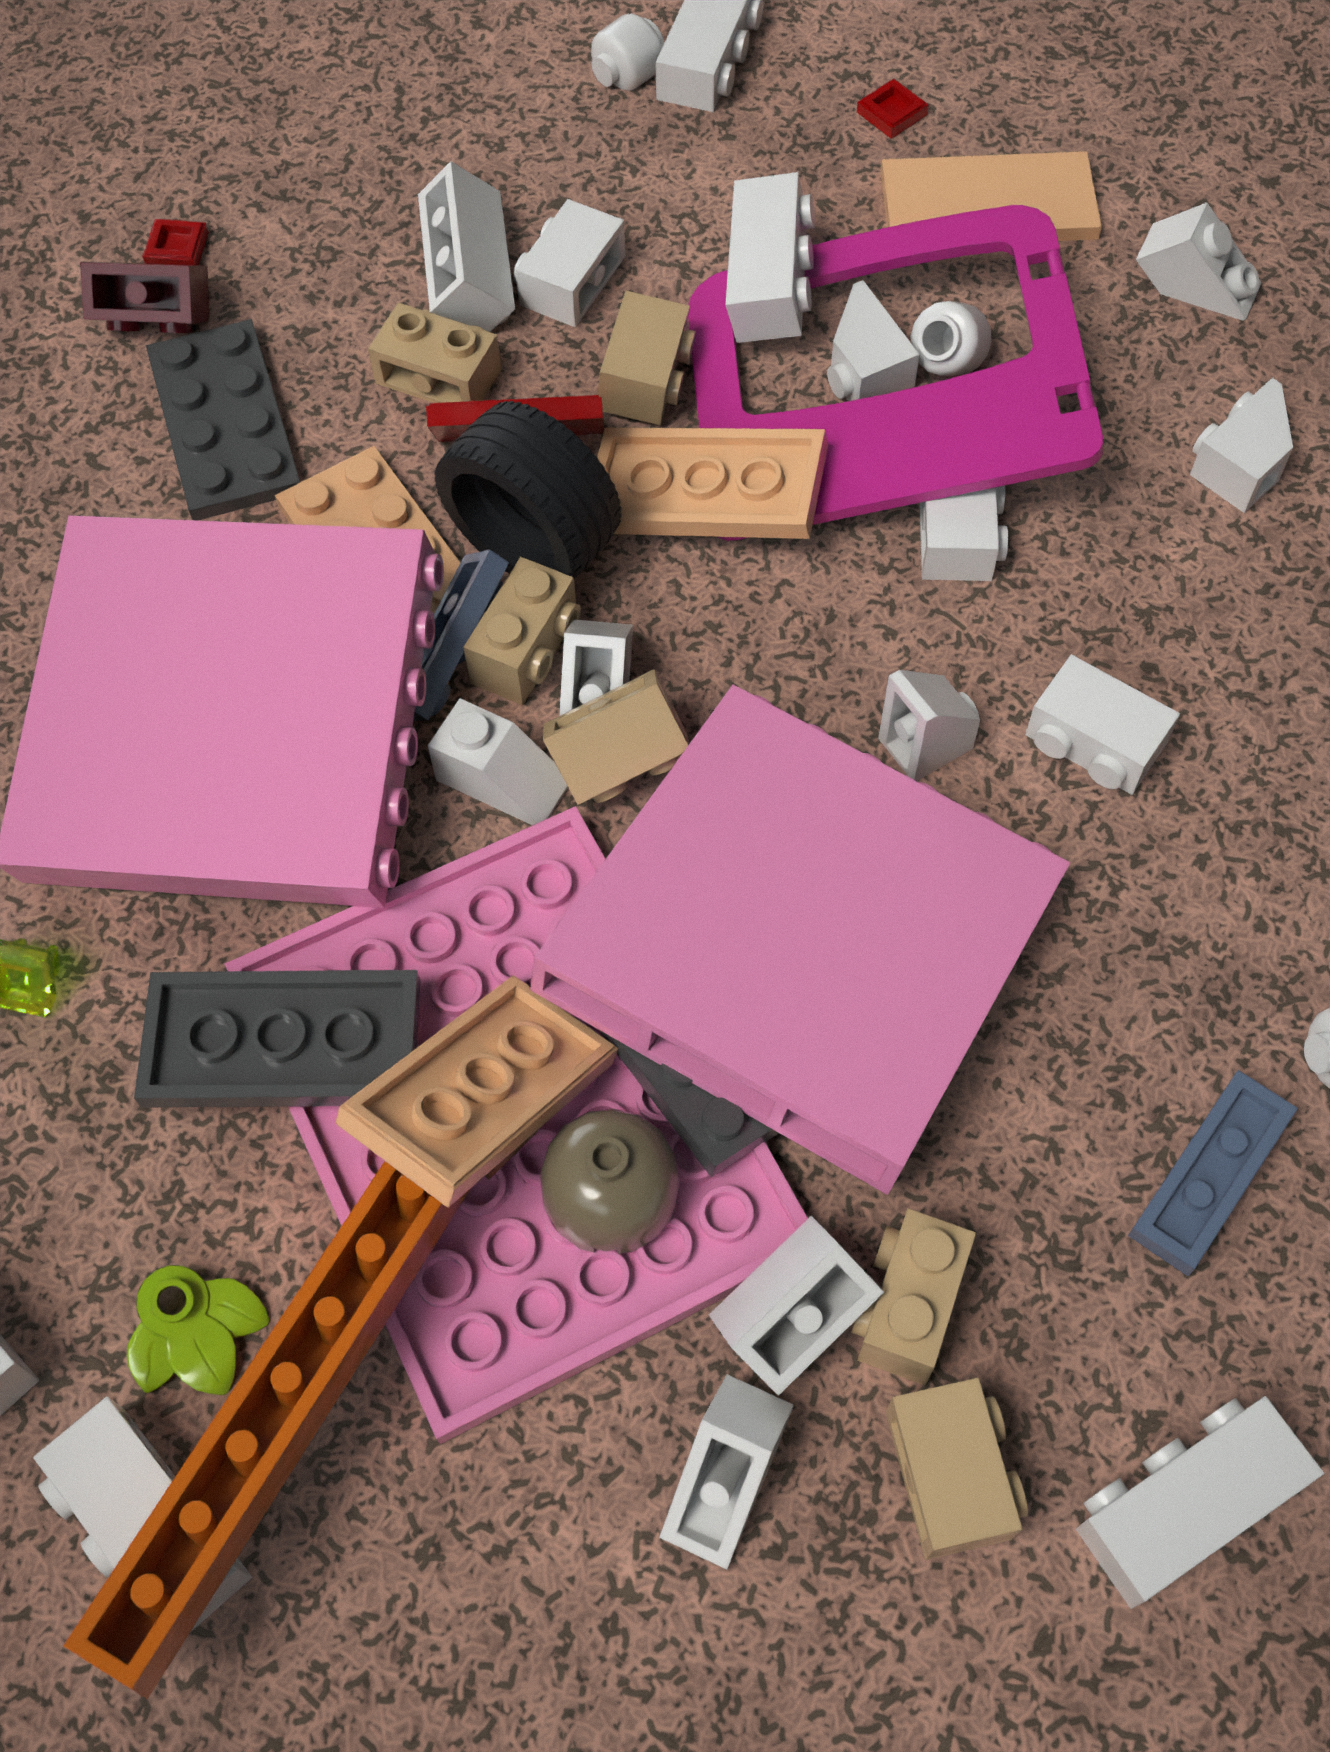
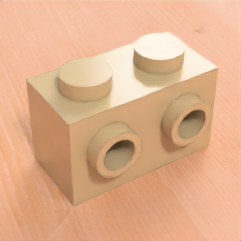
[598,290,696,426]
[368,302,501,403]
[463,557,581,705]
[543,669,689,805]
[851,1208,976,1385]
[886,1377,1028,1560]

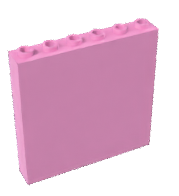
[0,515,444,908]
[530,685,1071,1195]

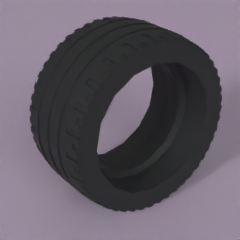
[434,401,622,578]

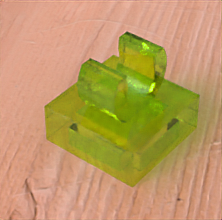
[0,938,60,1017]

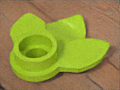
[127,1265,269,1395]

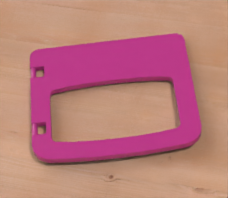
[688,205,1104,541]

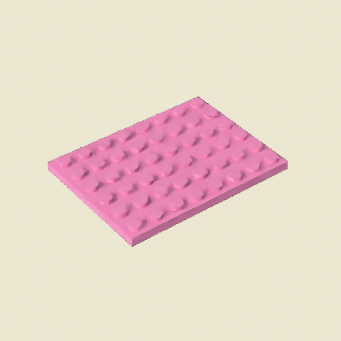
[225,806,808,1444]

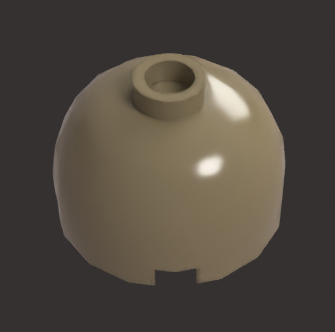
[540,1109,680,1254]

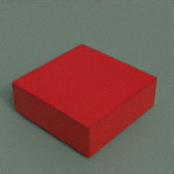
[857,78,929,139]
[143,218,209,265]

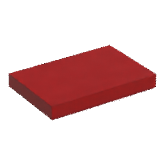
[426,395,604,442]

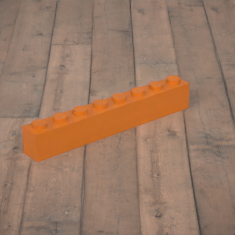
[63,1161,471,1700]

